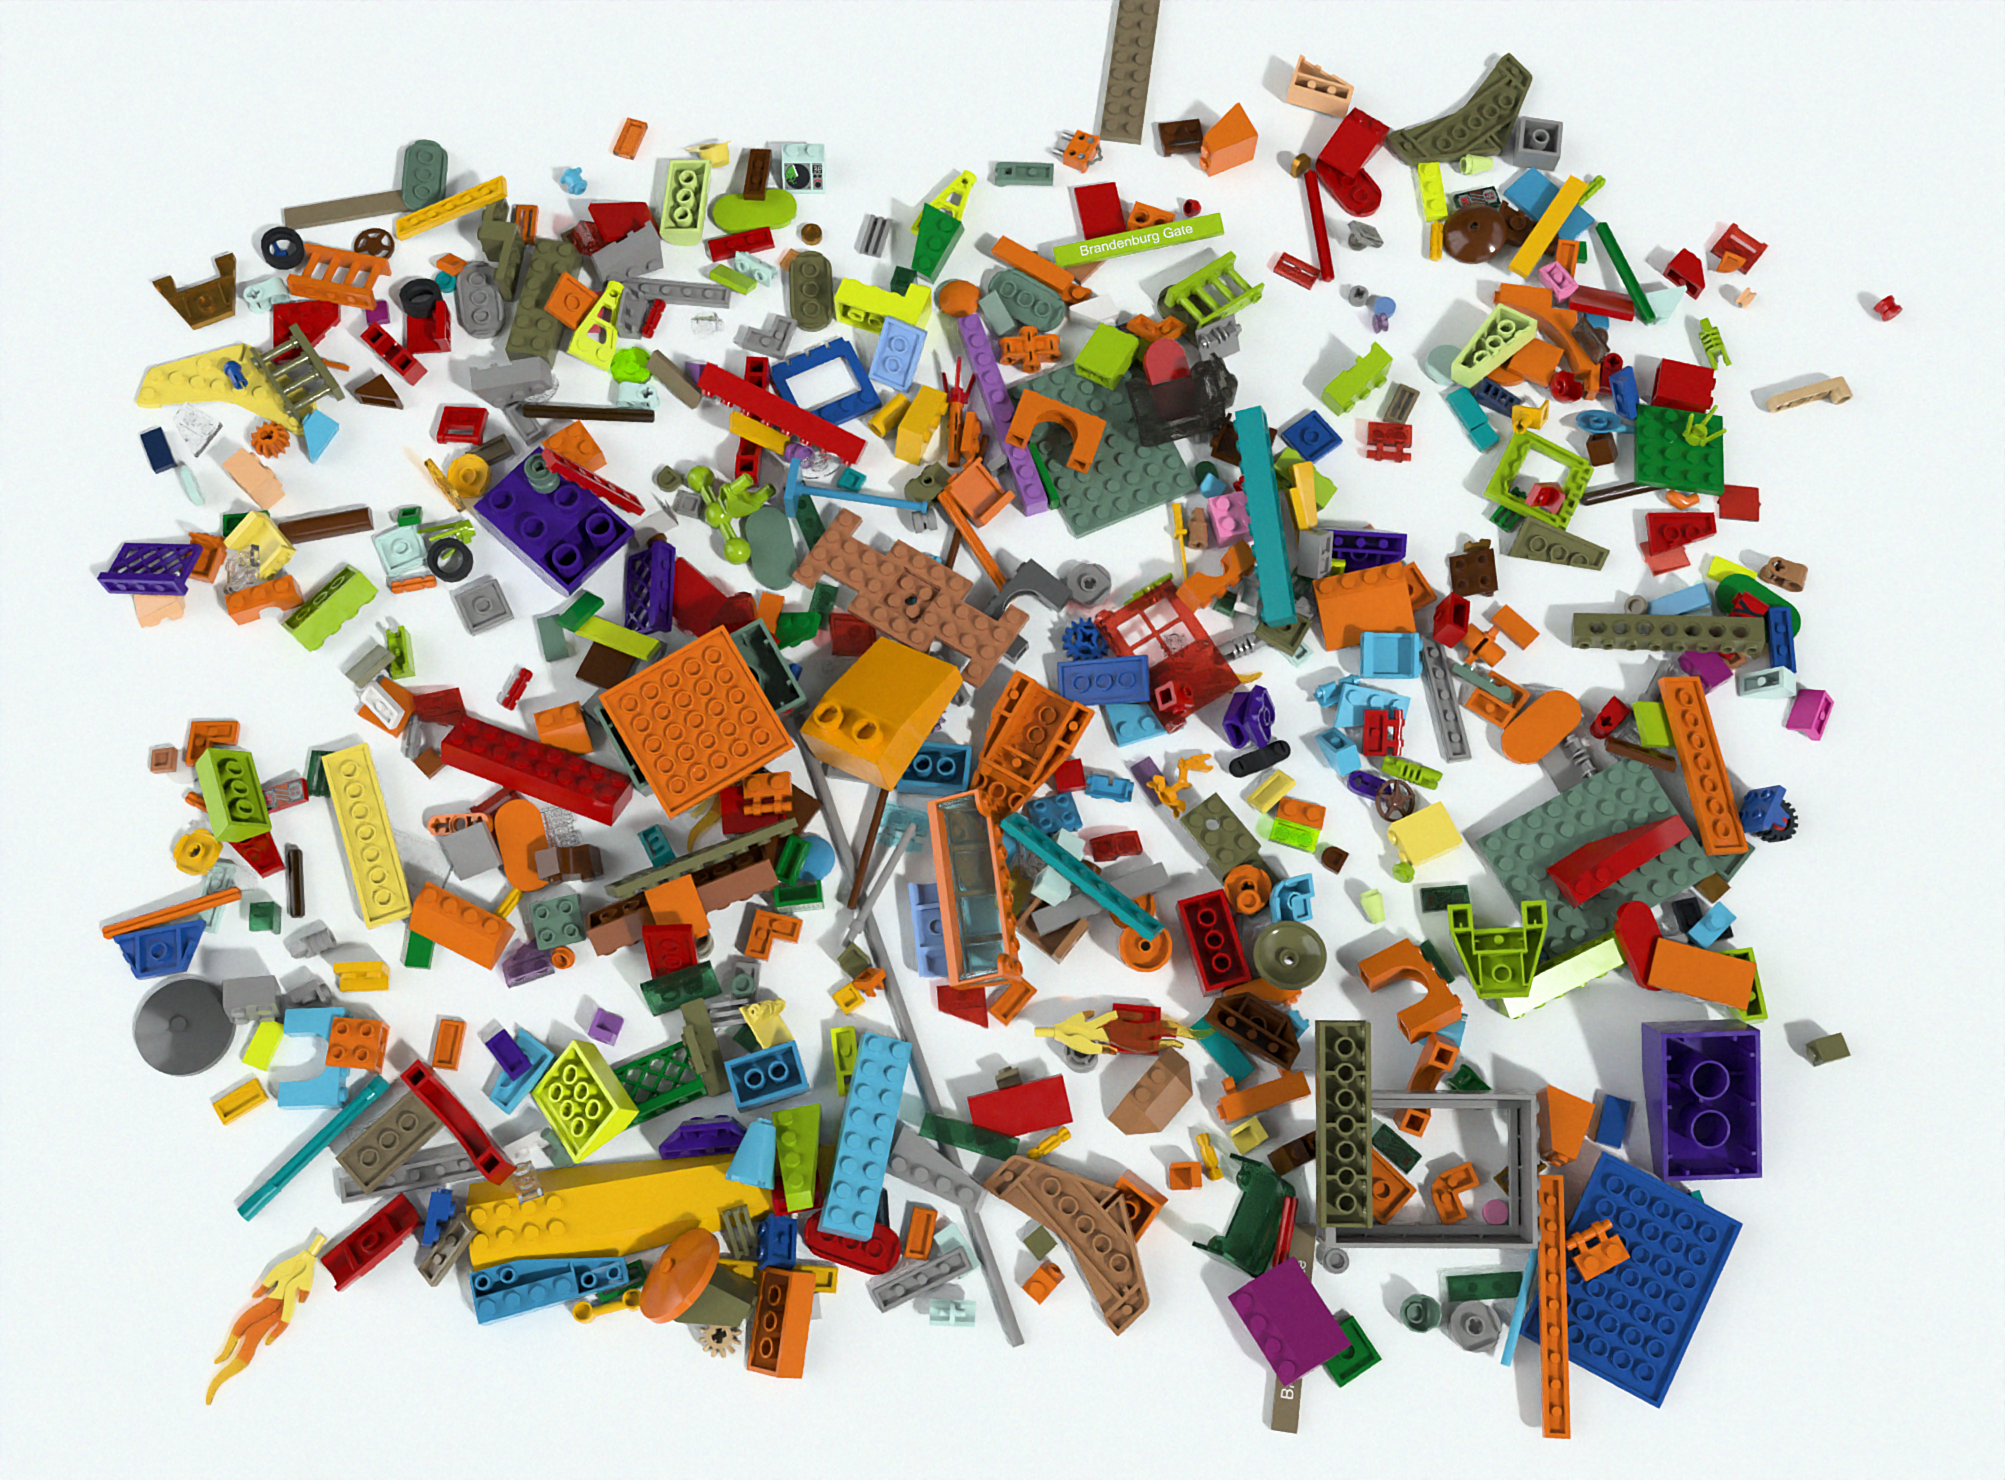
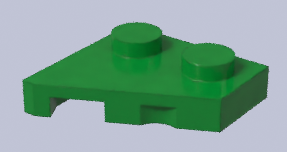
[775,612,821,650]

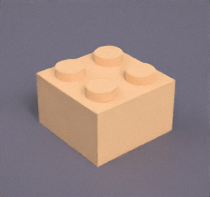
[221,447,285,511]

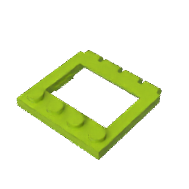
[1483,429,1594,531]

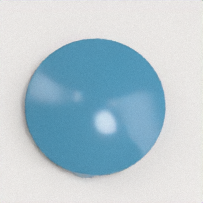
[798,836,835,882]

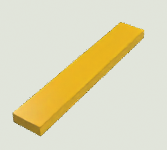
[1508,174,1589,279]
[396,175,508,241]
[717,1258,839,1294]

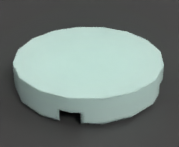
[1425,344,1462,386]

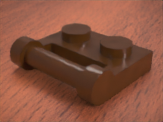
[1158,118,1203,157]

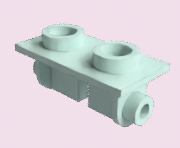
[734,251,779,288]

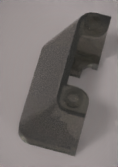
[1125,359,1226,447]

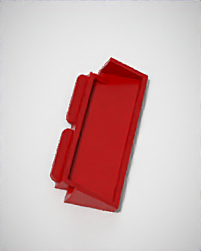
[672,557,781,645]

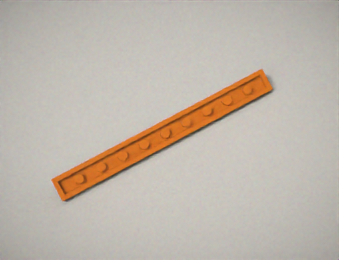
[1537,1174,1571,1439]

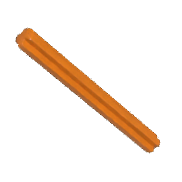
[937,490,1016,602]
[102,886,242,940]

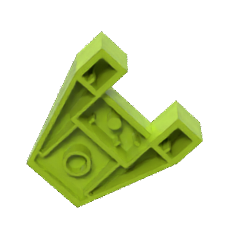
[1447,900,1548,999]

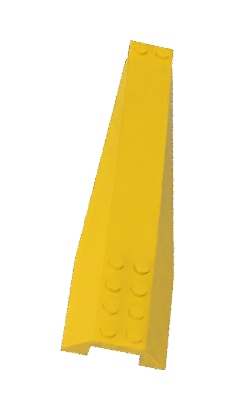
[466,1144,836,1272]

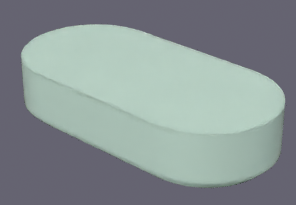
[180,465,205,507]

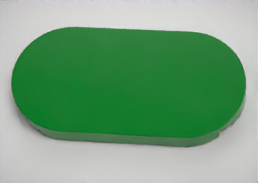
[1715,574,1801,643]

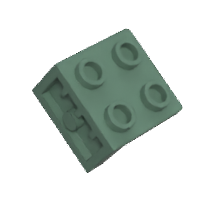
[529,893,586,951]

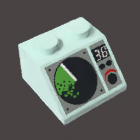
[782,143,826,194]

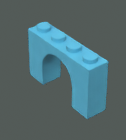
[277,1007,354,1110]

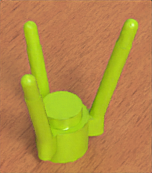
[1682,405,1727,447]
[417,519,476,560]

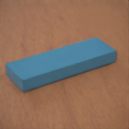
[1646,582,1712,615]

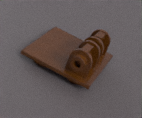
[1449,548,1499,597]

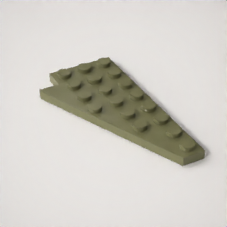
[604,817,798,900]

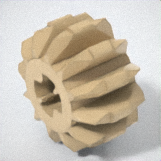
[699,1325,742,1359]

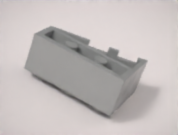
[469,356,553,408]

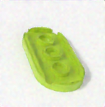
[713,189,797,235]

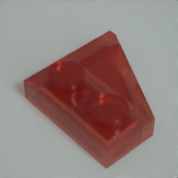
[412,687,467,727]
[936,985,989,1029]

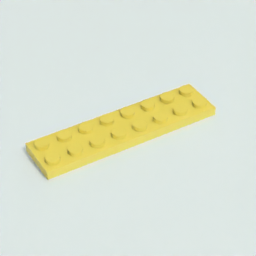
[321,742,413,930]

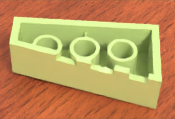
[1451,303,1537,389]

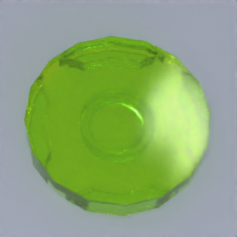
[610,347,653,385]

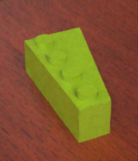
[771,1103,823,1212]

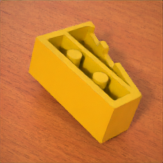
[894,385,949,466]

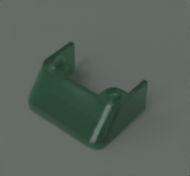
[1191,1153,1296,1278]

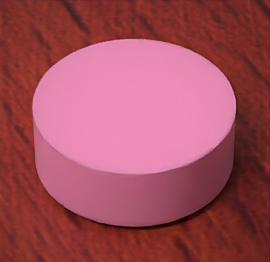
[1482,1200,1509,1225]

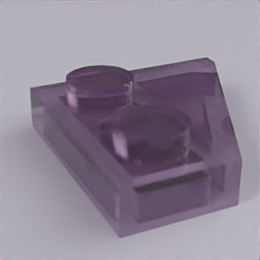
[501,937,555,989]

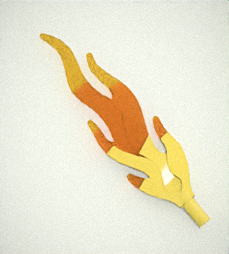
[1034,1010,1216,1055]
[206,1234,327,1406]

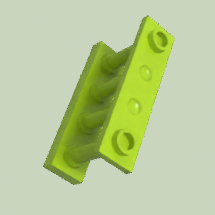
[1164,251,1265,335]

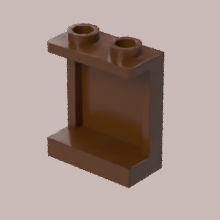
[1209,412,1278,467]

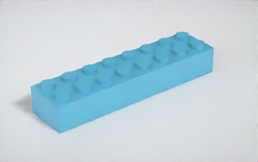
[817,1032,913,1242]

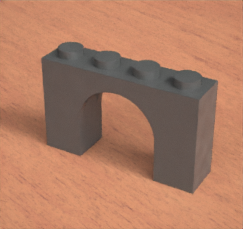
[983,558,1073,665]

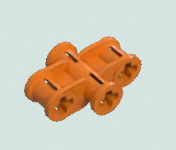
[998,326,1062,374]

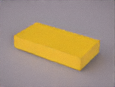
[212,1077,270,1126]

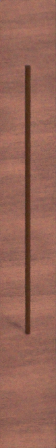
[846,434,990,910]

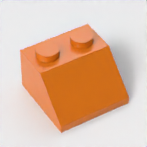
[533,701,594,757]

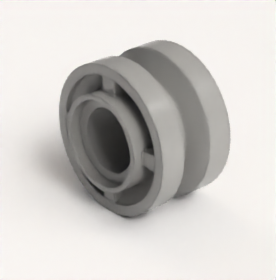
[1064,1041,1098,1073]

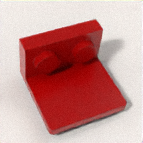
[407,300,451,355]

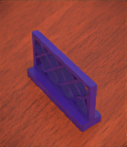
[624,540,676,636]
[97,543,203,596]

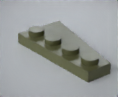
[1507,515,1610,571]

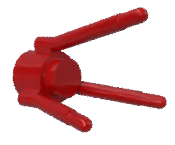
[942,357,975,407]

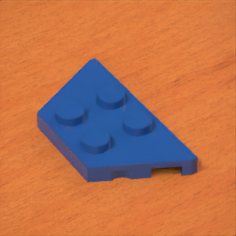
[113,919,206,980]

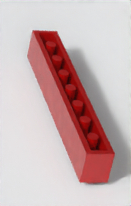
[696,362,869,467]

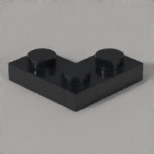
[1671,897,1734,945]

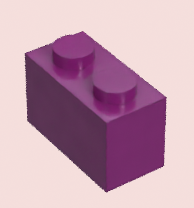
[1677,651,1734,696]

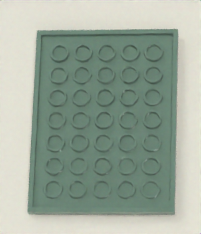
[1007,363,1197,539]
[1476,758,1716,960]

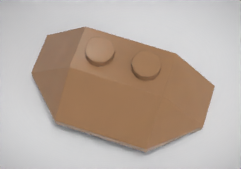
[1108,1046,1193,1136]

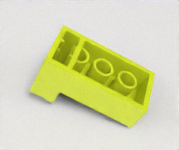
[834,277,932,335]

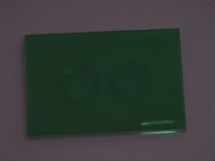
[640,960,722,1017]

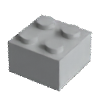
[1512,116,1563,172]
[223,975,282,1025]

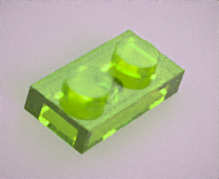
[1268,817,1320,854]

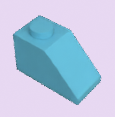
[302,409,339,465]
[1315,727,1362,777]

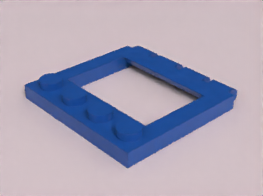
[770,337,882,426]

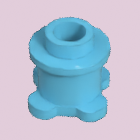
[559,167,588,195]

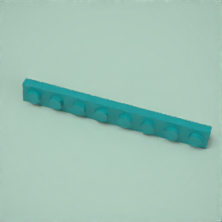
[1000,812,1165,942]

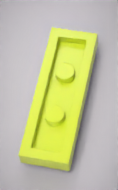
[1417,162,1448,222]

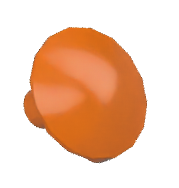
[939,280,981,318]

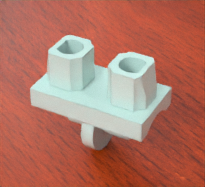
[929,1299,976,1327]

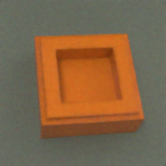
[436,253,467,276]

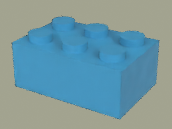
[897,741,972,799]
[724,1040,811,1114]

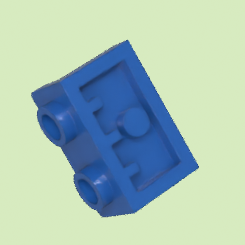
[755,1213,798,1270]

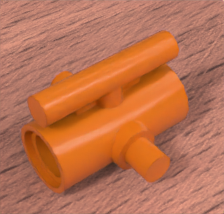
[1460,622,1507,668]

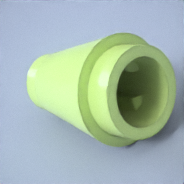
[1460,154,1493,176]
[1359,888,1386,925]

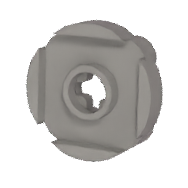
[1067,563,1112,609]
[1448,1300,1501,1353]

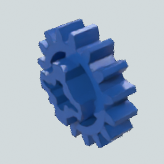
[1062,617,1111,661]

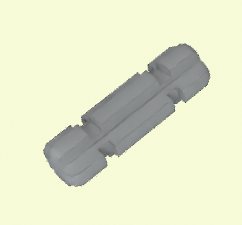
[405,714,424,759]

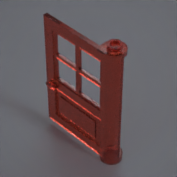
[1093,579,1241,735]

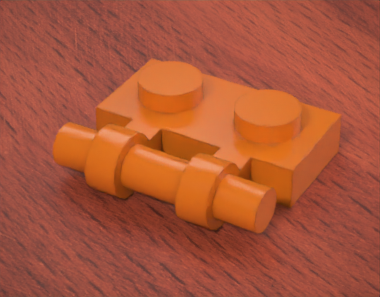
[743,771,792,816]
[1565,1218,1630,1281]

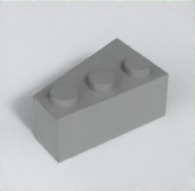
[592,220,664,287]

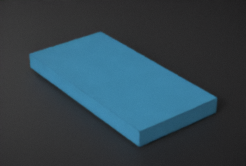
[1503,167,1595,242]

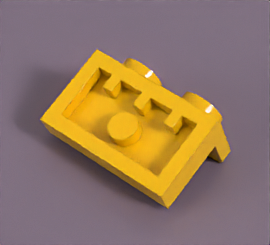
[333,961,390,993]

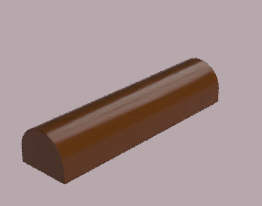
[278,506,374,545]

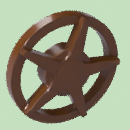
[354,228,395,259]
[1375,779,1415,823]

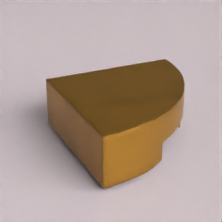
[1463,538,1491,553]

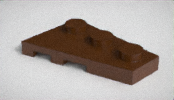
[1499,200,1559,256]

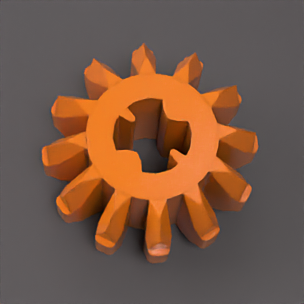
[250,420,291,460]

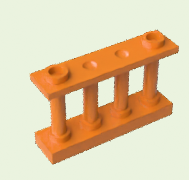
[286,243,392,311]

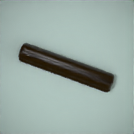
[288,849,305,918]

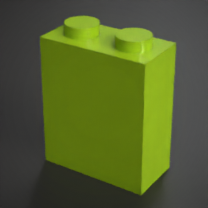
[1074,323,1140,391]

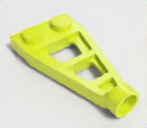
[910,170,977,236]
[567,281,625,372]

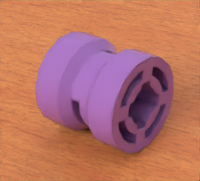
[784,442,815,468]

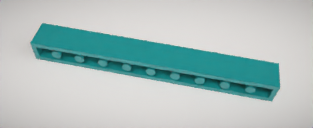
[1233,405,1298,628]

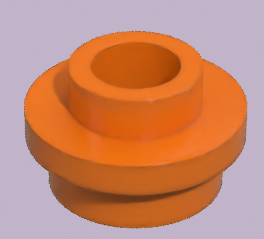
[551,946,575,969]

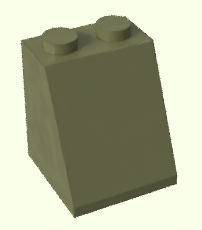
[673,1264,759,1327]

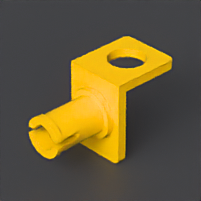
[1512,399,1550,434]

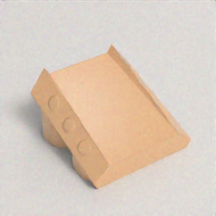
[133,573,186,628]

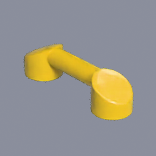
[572,1289,641,1324]

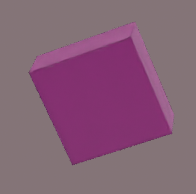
[365,300,391,326]

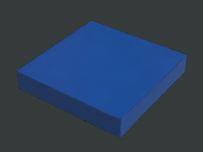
[1280,409,1343,464]

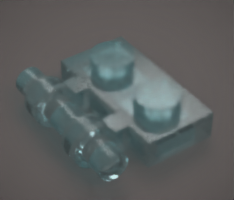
[876,803,929,853]

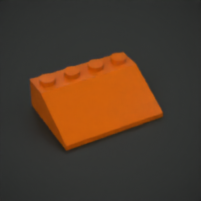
[1311,561,1416,652]

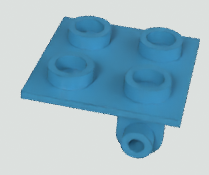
[1026,792,1083,838]

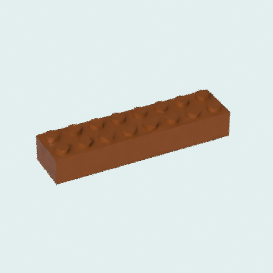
[585,845,779,957]

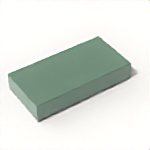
[978,290,1018,339]
[537,613,569,662]

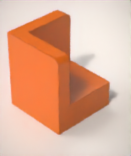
[1169,1162,1202,1191]

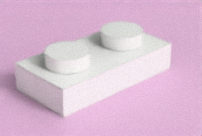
[361,680,405,730]
[504,1124,558,1159]

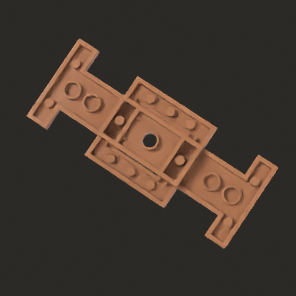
[792,507,1030,690]

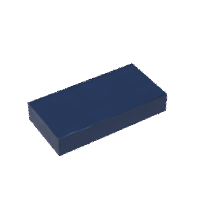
[140,427,177,474]

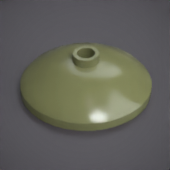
[1253,921,1327,990]

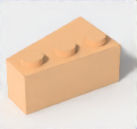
[1286,54,1355,118]

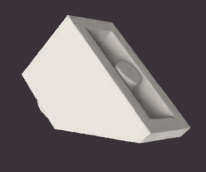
[1068,293,1119,330]

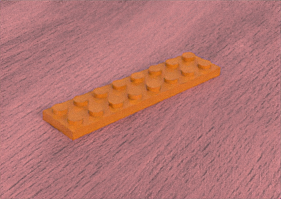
[1657,676,1749,856]

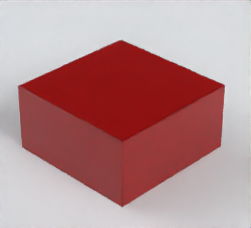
[1053,758,1086,794]

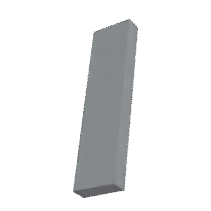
[872,1245,974,1314]

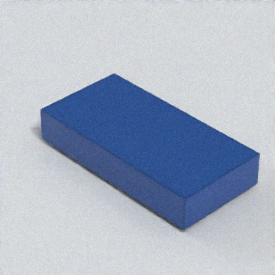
[1594,1094,1631,1150]

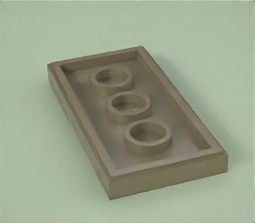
[335,1090,446,1195]

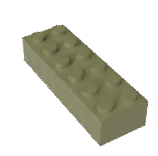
[505,238,584,370]

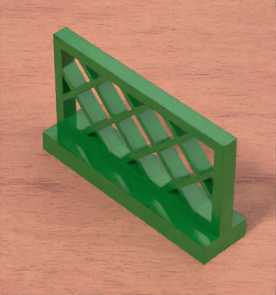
[612,1041,708,1132]

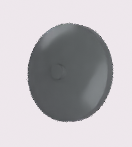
[135,979,236,1077]

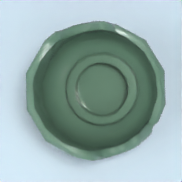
[1400,1294,1442,1333]

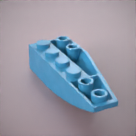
[469,1257,630,1326]

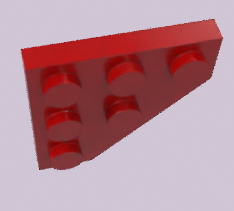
[273,300,341,366]

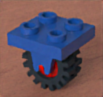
[1738,785,1799,843]

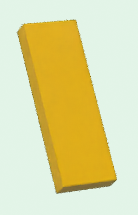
[729,410,790,456]

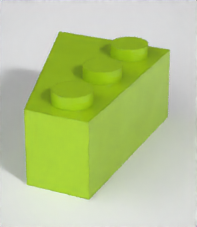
[1320,341,1393,417]

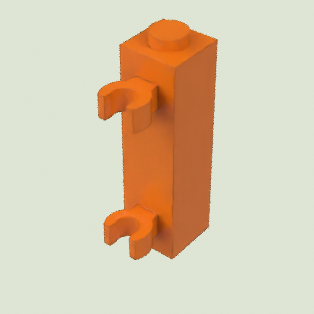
[1216,1067,1311,1125]

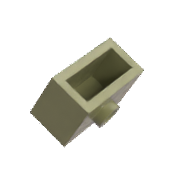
[904,461,951,512]

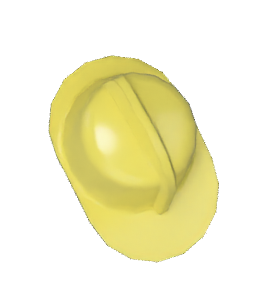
[685,140,732,168]

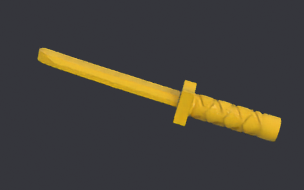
[1172,503,1188,581]

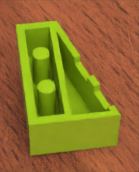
[1273,446,1338,512]
[1716,947,1768,1025]

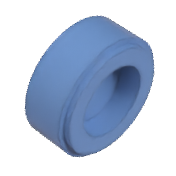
[1373,296,1396,319]

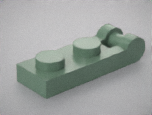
[995,162,1054,187]
[1452,662,1514,704]

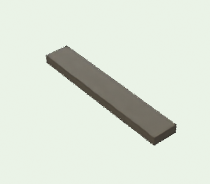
[284,190,411,230]

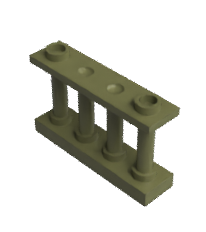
[249,323,345,423]

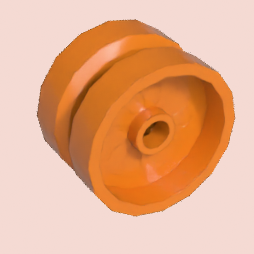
[1117,925,1172,972]

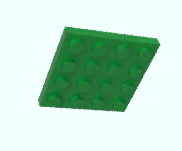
[1634,404,1724,497]

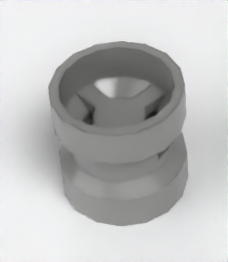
[911,508,938,534]

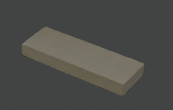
[645,349,704,410]
[418,1213,479,1287]

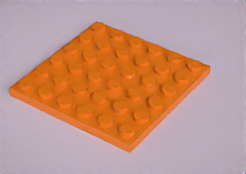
[598,624,795,820]

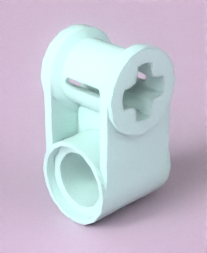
[243,277,290,314]
[616,382,661,411]

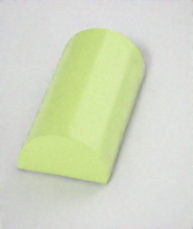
[659,160,712,246]

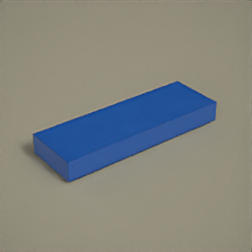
[1765,607,1797,674]

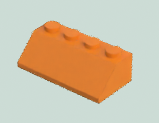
[409,881,516,971]
[746,1266,817,1379]

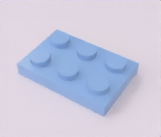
[868,315,928,393]

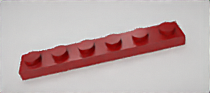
[541,447,646,516]

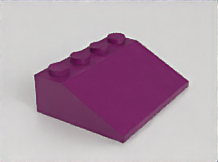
[1228,1256,1352,1387]

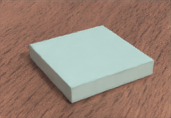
[373,524,429,579]

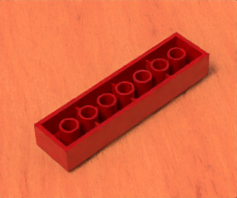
[441,715,634,827]

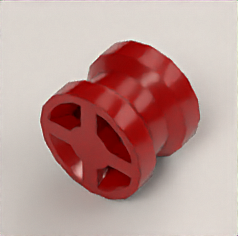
[1873,295,1903,322]

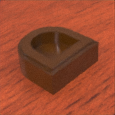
[1321,846,1349,875]

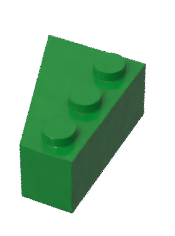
[911,202,965,285]

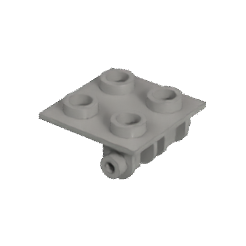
[1195,314,1242,367]
[1541,734,1599,793]

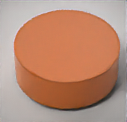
[1236,889,1261,915]

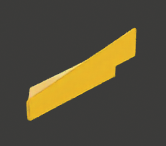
[1284,461,1318,550]

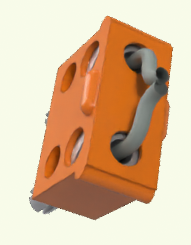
[1052,129,1103,174]

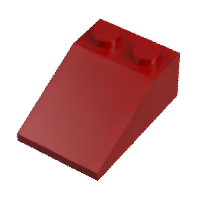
[1318,107,1390,179]

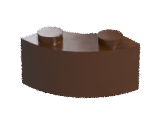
[535,844,604,885]

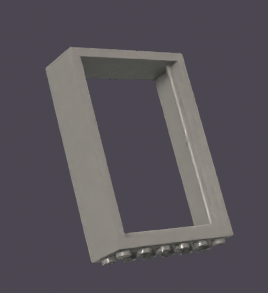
[1315,1089,1541,1249]

